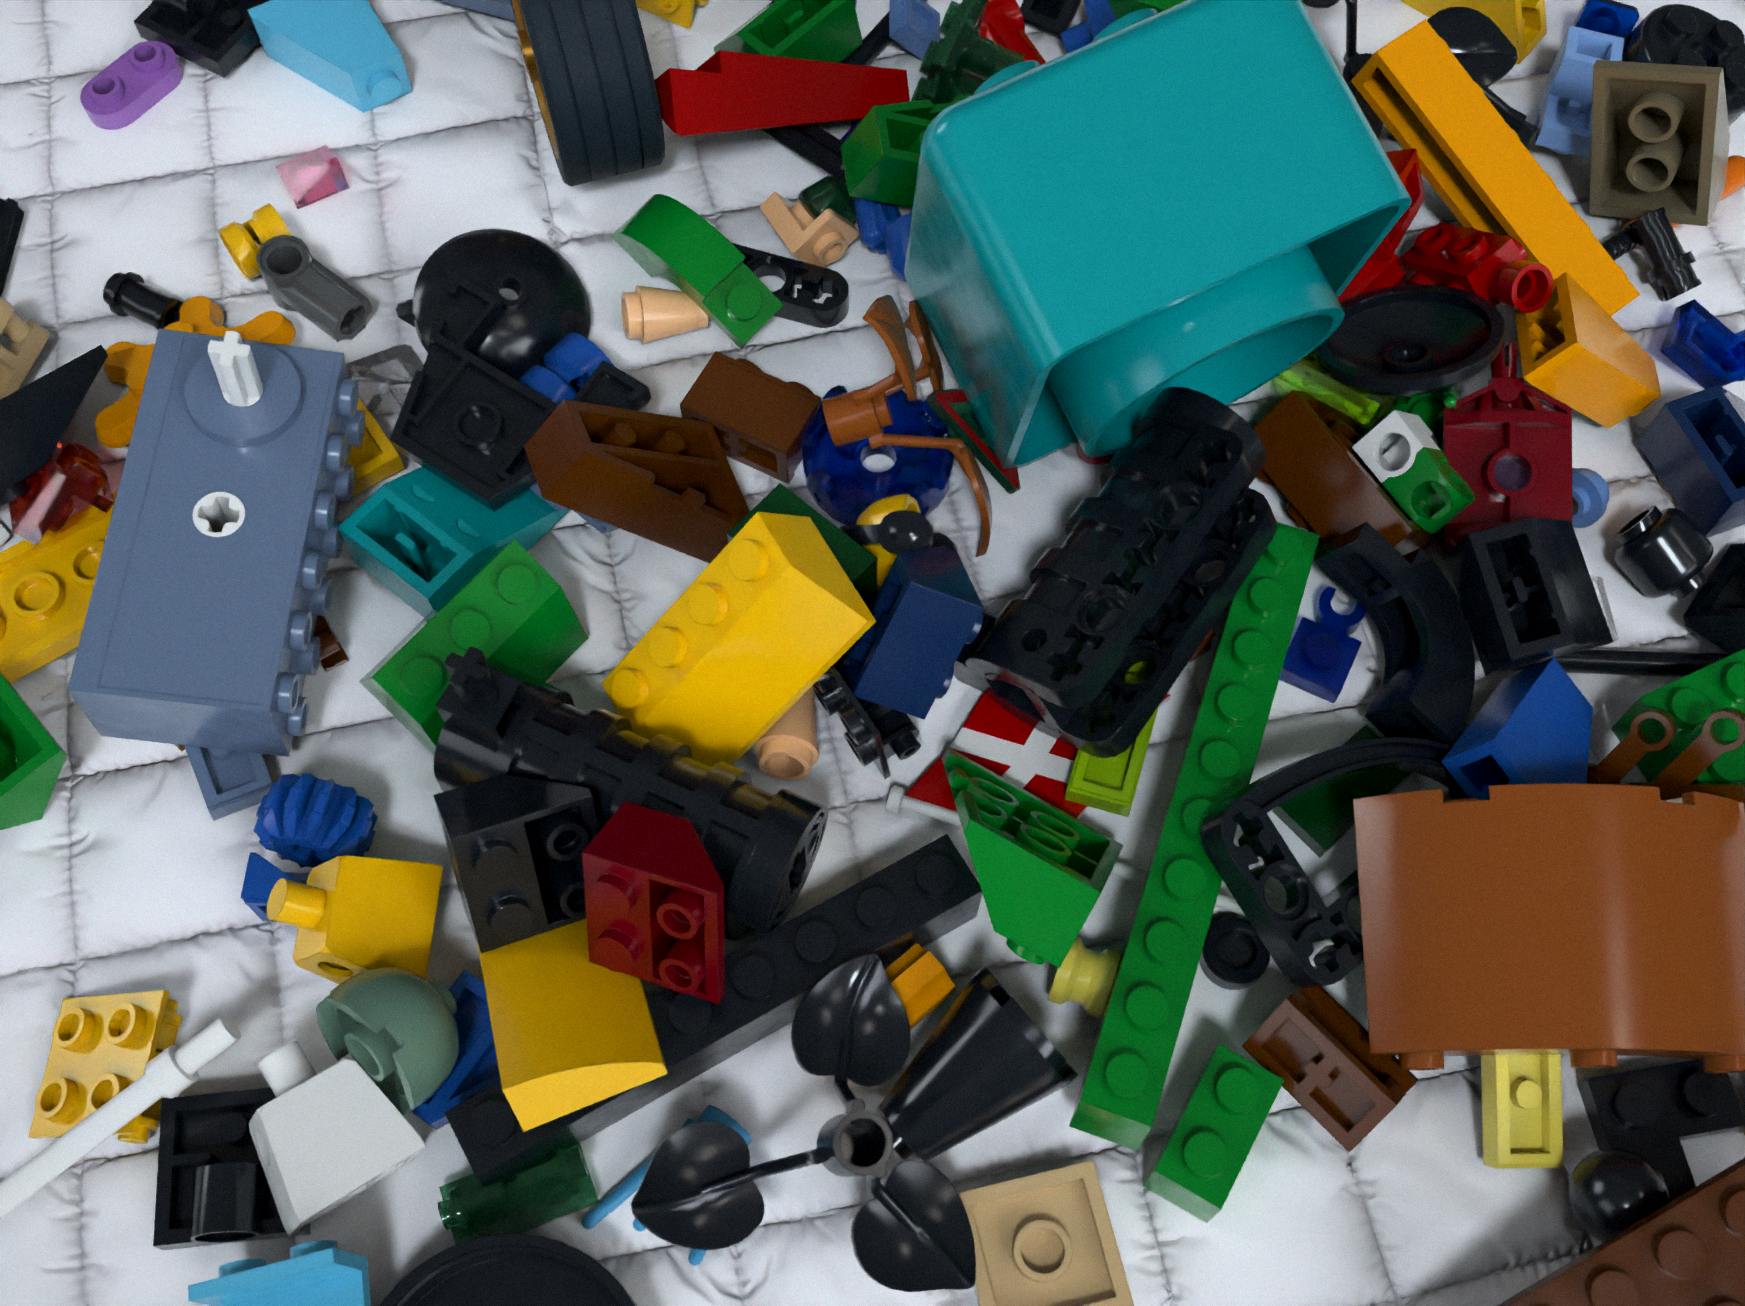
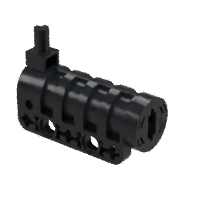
[953,387,1277,758]
[434,646,828,941]

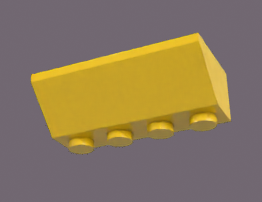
[601,512,876,767]

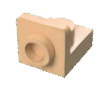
[759,192,859,268]

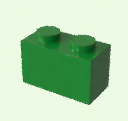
[1143,1044,1284,1223]

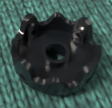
[1622,4,1745,126]

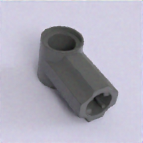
[256,235,372,342]

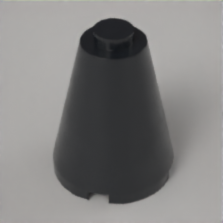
[879,965,1079,1162]

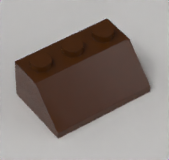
[1253,390,1443,556]

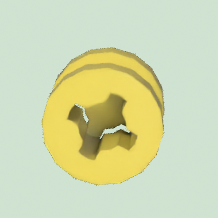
[1048,938,1121,1019]

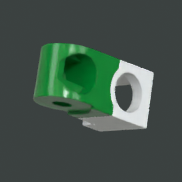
[1352,410,1475,534]

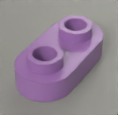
[80,41,183,130]

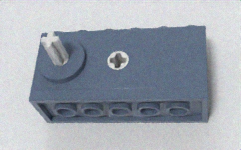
[67,328,365,757]

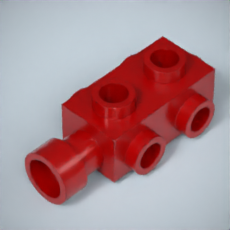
[1398,222,1553,313]

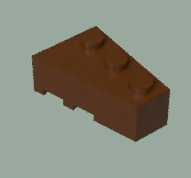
[523,399,750,563]

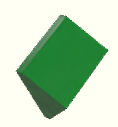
[0,671,67,830]

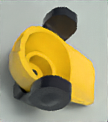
[839,494,957,588]

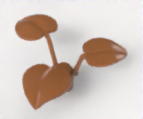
[822,295,992,557]

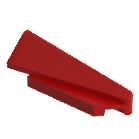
[654,50,910,136]

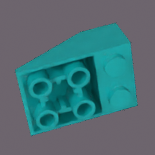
[337,467,571,618]

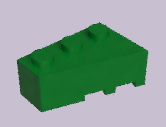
[840,94,971,207]

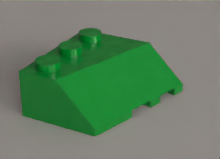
[942,747,1123,968]

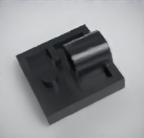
[133,0,270,78]
[153,1087,310,1250]

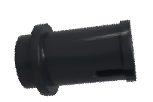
[103,272,183,330]

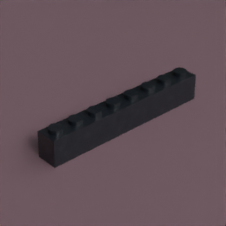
[444,834,983,1194]

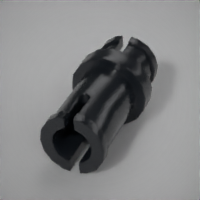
[1627,207,1702,302]

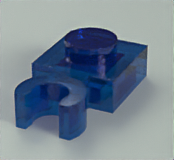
[1279,586,1366,703]

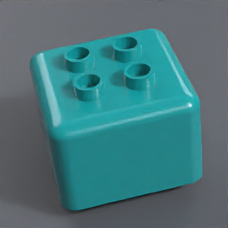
[904,0,1412,471]

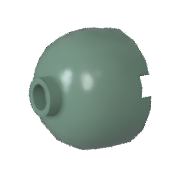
[316,966,459,1116]

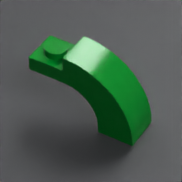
[611,194,784,349]

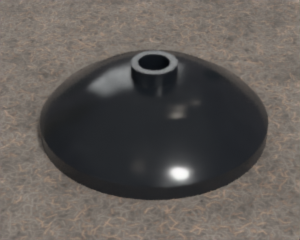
[412,229,591,380]
[1314,285,1505,397]

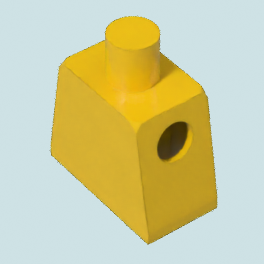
[266,855,443,984]

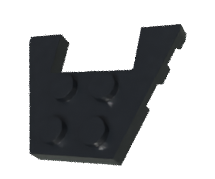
[390,273,652,512]

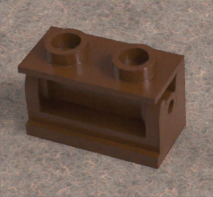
[680,351,823,484]
[1242,986,1419,1153]

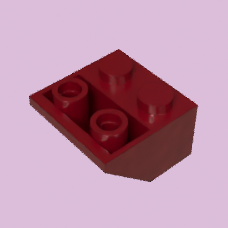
[582,801,725,1004]

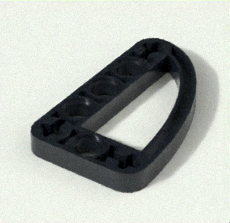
[1201,737,1469,988]

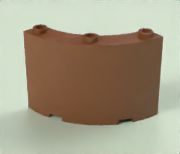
[1353,784,1745,1073]

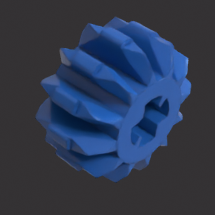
[253,773,378,868]

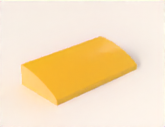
[478,919,668,1132]

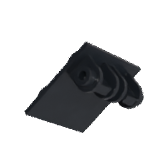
[812,647,921,779]

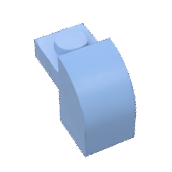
[1534,25,1625,158]

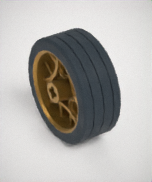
[510,0,665,187]

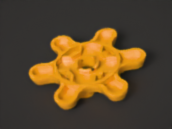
[95,296,296,448]

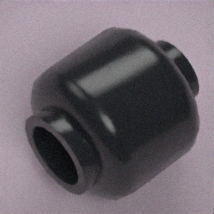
[1613,505,1714,599]

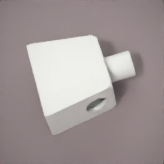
[248,1041,426,1236]

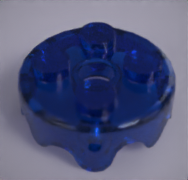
[802,385,954,525]

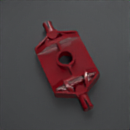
[1437,342,1573,552]

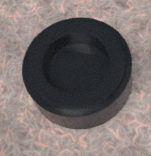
[1199,917,1270,990]

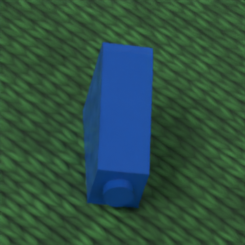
[1441,657,1593,800]

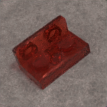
[8,440,115,545]

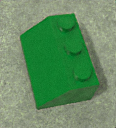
[359,539,588,755]

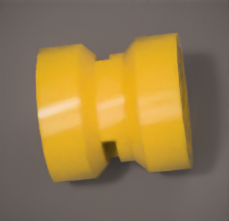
[217,203,292,281]

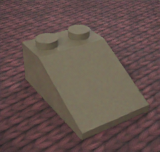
[1589,60,1730,226]

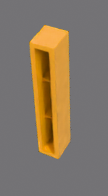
[1351,19,1640,316]

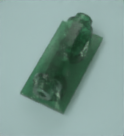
[438,1142,599,1245]

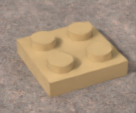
[958,1160,1134,1306]

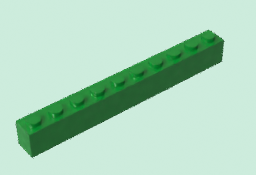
[1069,522,1320,1151]

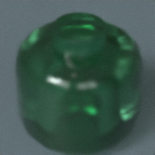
[797,176,857,225]

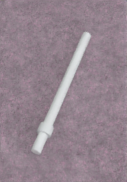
[0,1015,241,1219]

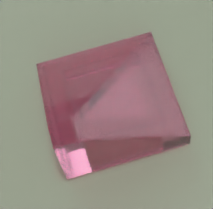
[275,145,349,209]

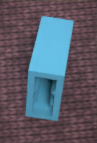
[247,0,413,113]

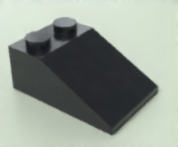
[0,345,108,507]

